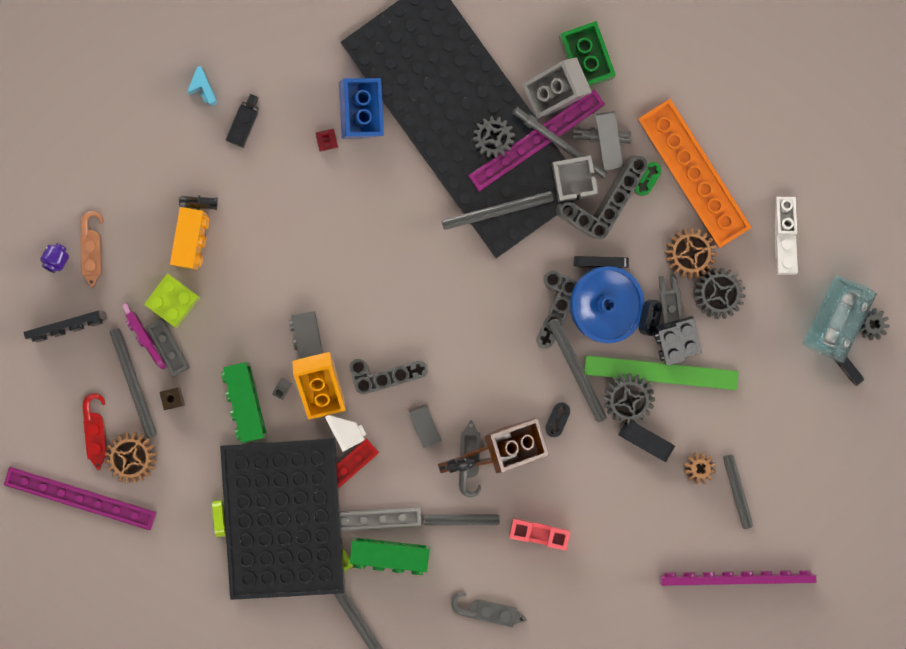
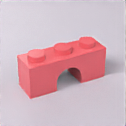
[509,518,570,551]

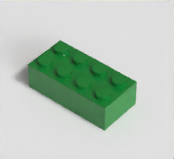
[221,362,268,443]
[349,537,430,575]

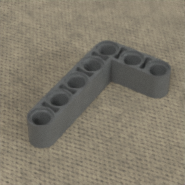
[555,156,648,239]

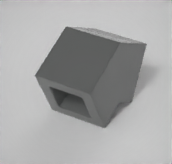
[272,378,293,400]

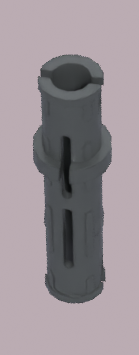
[573,127,631,144]

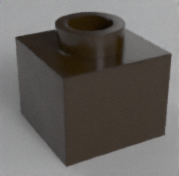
[159,387,185,411]

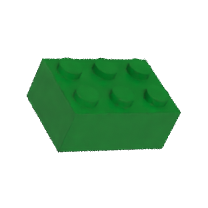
[559,21,616,87]

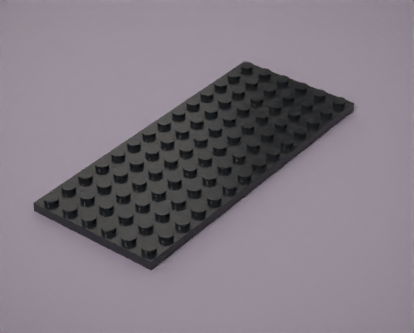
[340,0,579,259]

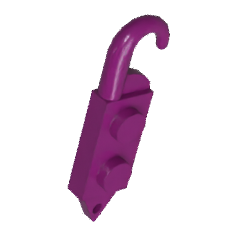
[122,303,166,370]

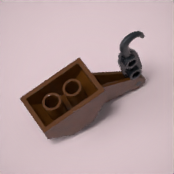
[438,418,549,473]

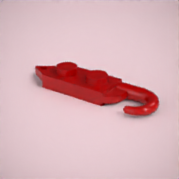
[82,393,107,470]

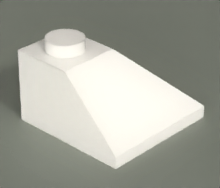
[325,415,367,451]

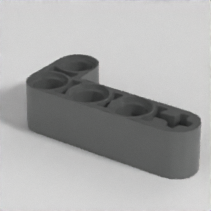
[536,271,577,349]
[350,359,428,394]

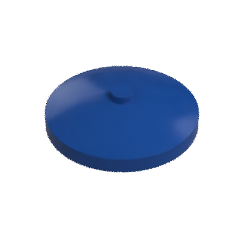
[570,266,645,343]

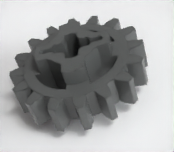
[473,116,515,159]

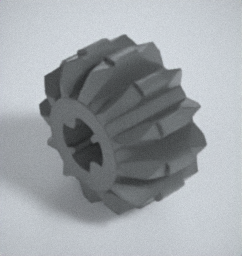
[856,308,890,341]

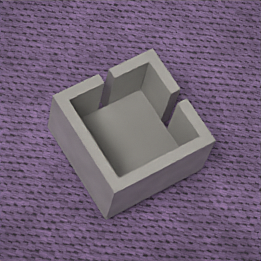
[552,155,598,202]

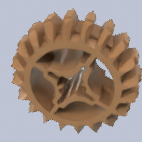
[665,227,717,279]
[105,432,157,484]

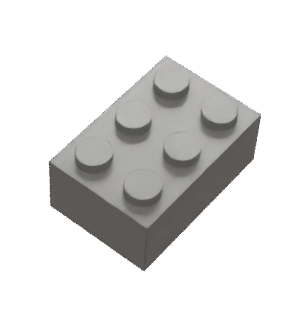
[522,57,592,119]

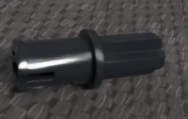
[179,195,218,210]

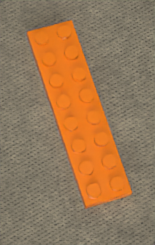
[637,99,752,249]

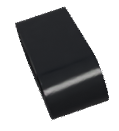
[618,420,675,462]

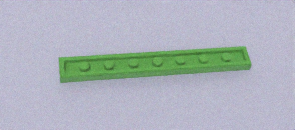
[584,356,739,390]

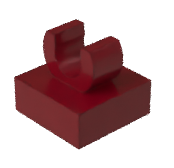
[315,128,338,152]

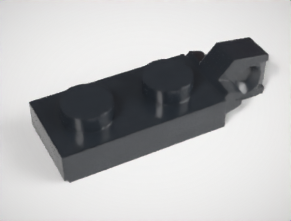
[226,94,259,148]

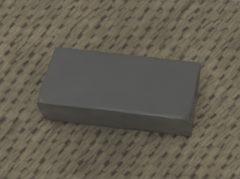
[409,406,441,448]

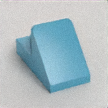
[187,66,218,106]

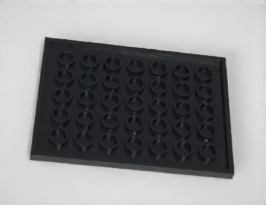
[220,438,345,600]

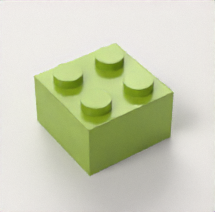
[144,274,201,328]

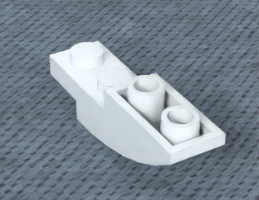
[775,197,798,275]

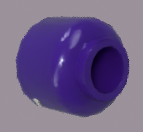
[40,243,69,273]

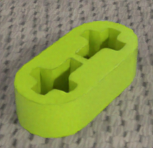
[212,500,226,537]

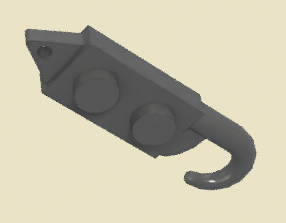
[459,420,482,498]
[451,592,527,627]

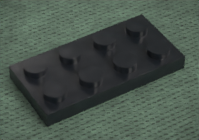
[23,310,107,343]

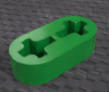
[634,162,661,196]

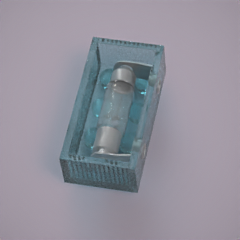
[802,275,877,363]

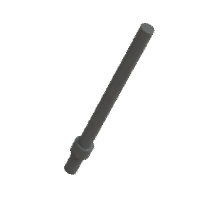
[513,107,607,178]

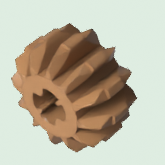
[683,452,716,484]

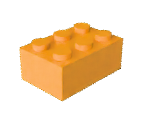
[170,207,210,270]
[292,352,346,420]

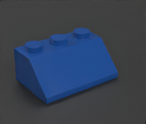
[339,78,384,139]

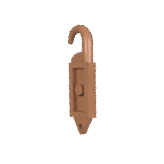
[80,211,104,288]

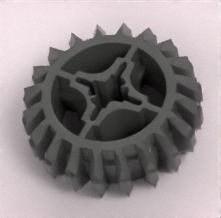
[693,268,746,319]
[603,373,655,425]

